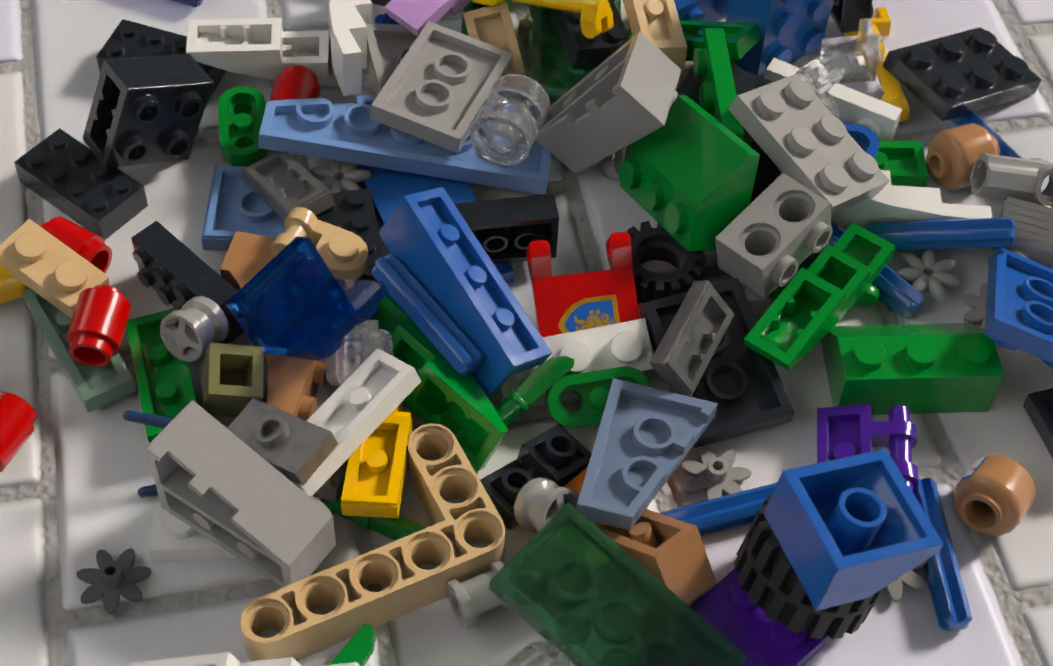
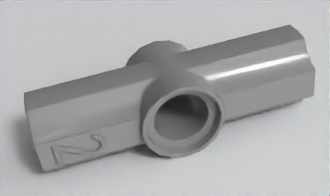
[969,153,1053,208]

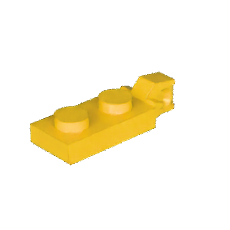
[341,402,413,519]

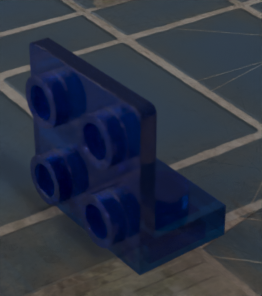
[225,236,389,361]

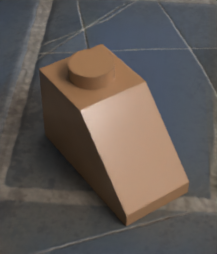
[587,509,717,614]

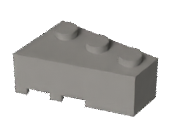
[534,31,681,174]
[146,400,336,587]

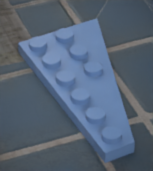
[258,84,558,195]

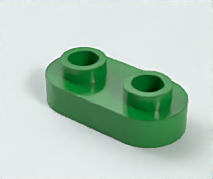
[218,86,269,167]
[545,366,651,428]

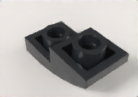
[480,424,592,531]

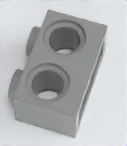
[715,173,833,299]

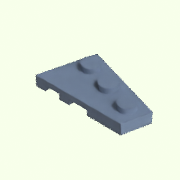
[575,378,718,531]

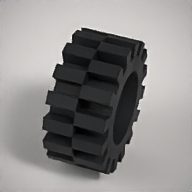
[627,221,706,304]

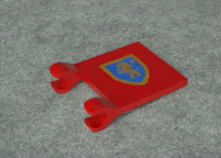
[526,232,640,337]

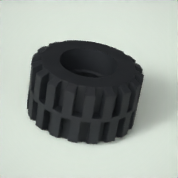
[734,494,884,639]

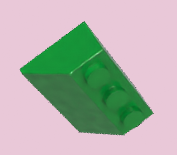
[619,95,760,252]
[821,323,1004,415]

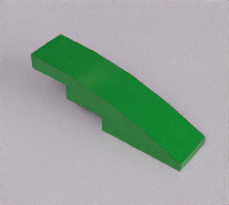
[744,222,895,371]
[351,283,509,471]

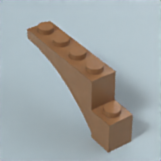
[220,231,347,421]

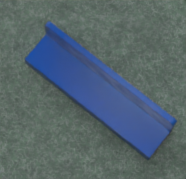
[379,186,552,397]

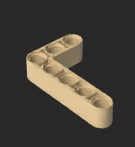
[240,423,505,661]

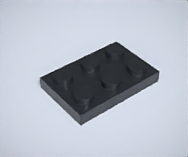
[882,27,1042,122]
[639,278,795,449]

